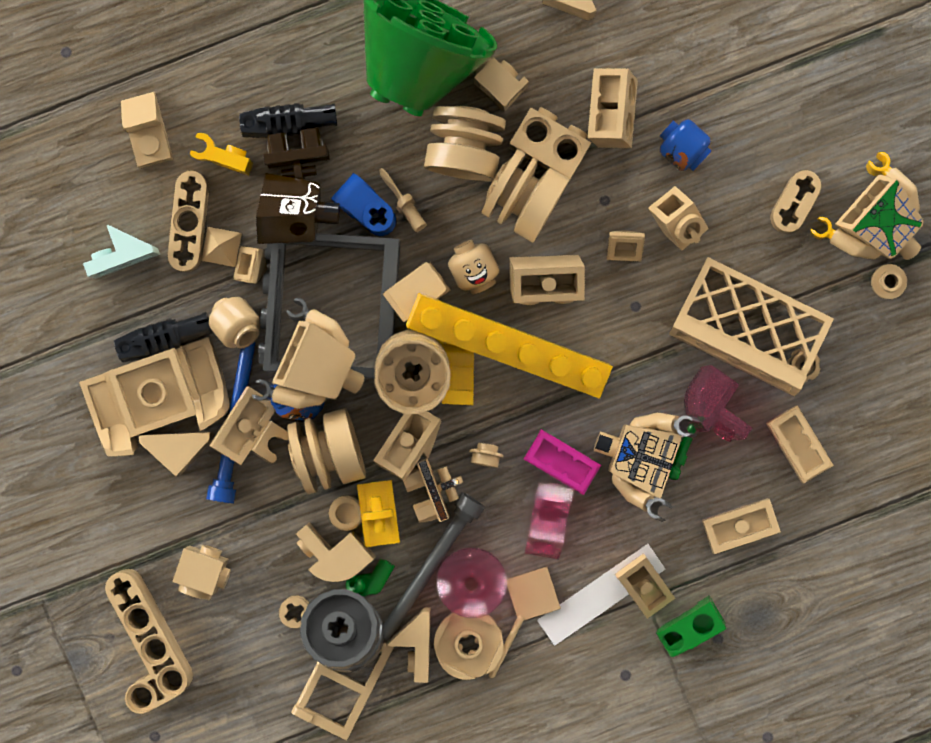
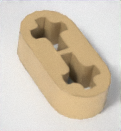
[770,170,821,233]

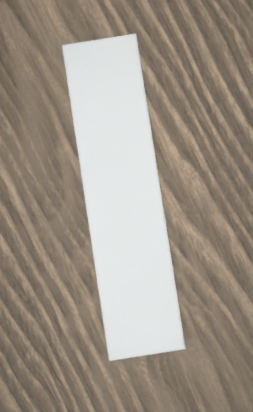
[537,544,665,646]

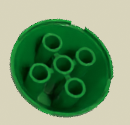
[363,0,497,116]

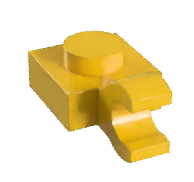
[190,133,253,176]

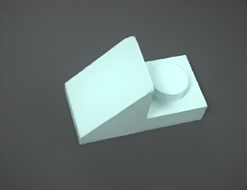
[83,225,160,279]

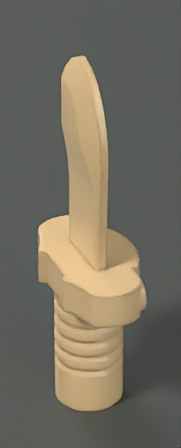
[380,168,427,232]

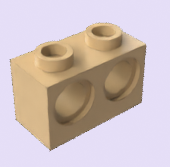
[587,68,638,148]
[509,107,591,183]

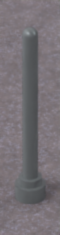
[383,492,485,640]

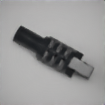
[239,103,337,138]
[114,312,213,362]

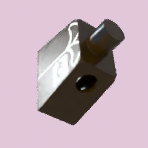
[256,173,340,244]

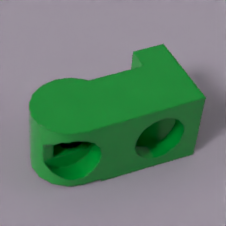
[656,596,727,657]

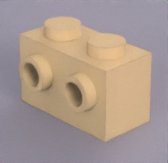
[509,255,585,305]

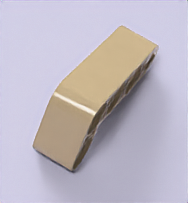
[105,569,193,714]

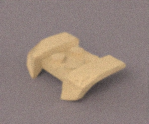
[79,337,230,456]

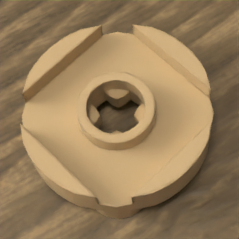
[434,608,504,680]

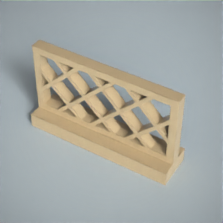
[669,257,834,396]

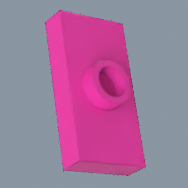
[523,429,601,495]

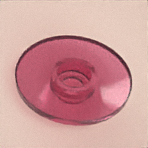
[437,548,507,618]

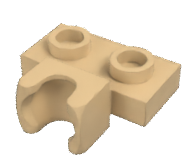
[209,387,289,465]

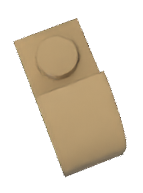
[296,522,376,582]

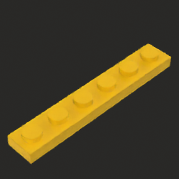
[406,293,613,399]

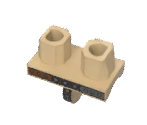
[403,458,463,523]

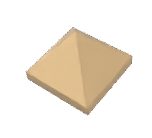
[201,227,242,267]
[607,230,645,261]
[233,246,268,284]

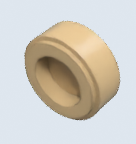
[329,495,362,531]

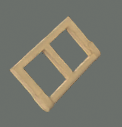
[291,626,394,741]

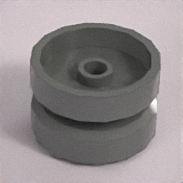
[300,589,385,672]

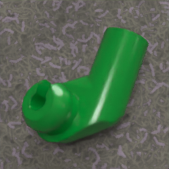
[345,558,395,597]

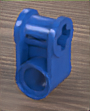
[331,173,397,236]

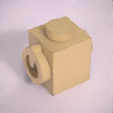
[648,186,709,251]
[172,545,231,600]

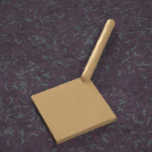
[489,567,561,678]

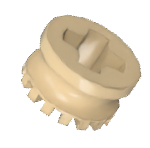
[279,595,309,628]

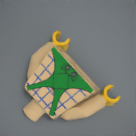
[810,152,923,260]

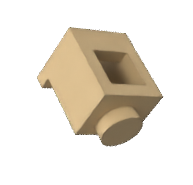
[474,57,529,112]

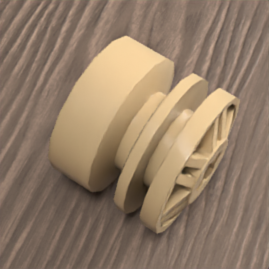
[424,106,506,182]
[481,149,570,243]
[375,330,450,414]
[287,408,366,494]

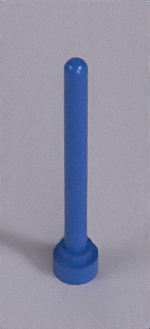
[206,342,256,504]

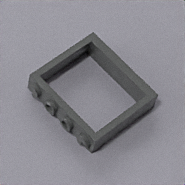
[258,233,401,379]

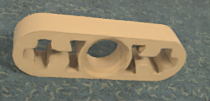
[168,171,209,272]

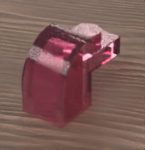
[684,365,752,442]
[525,483,574,560]

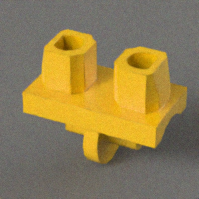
[357,480,400,548]

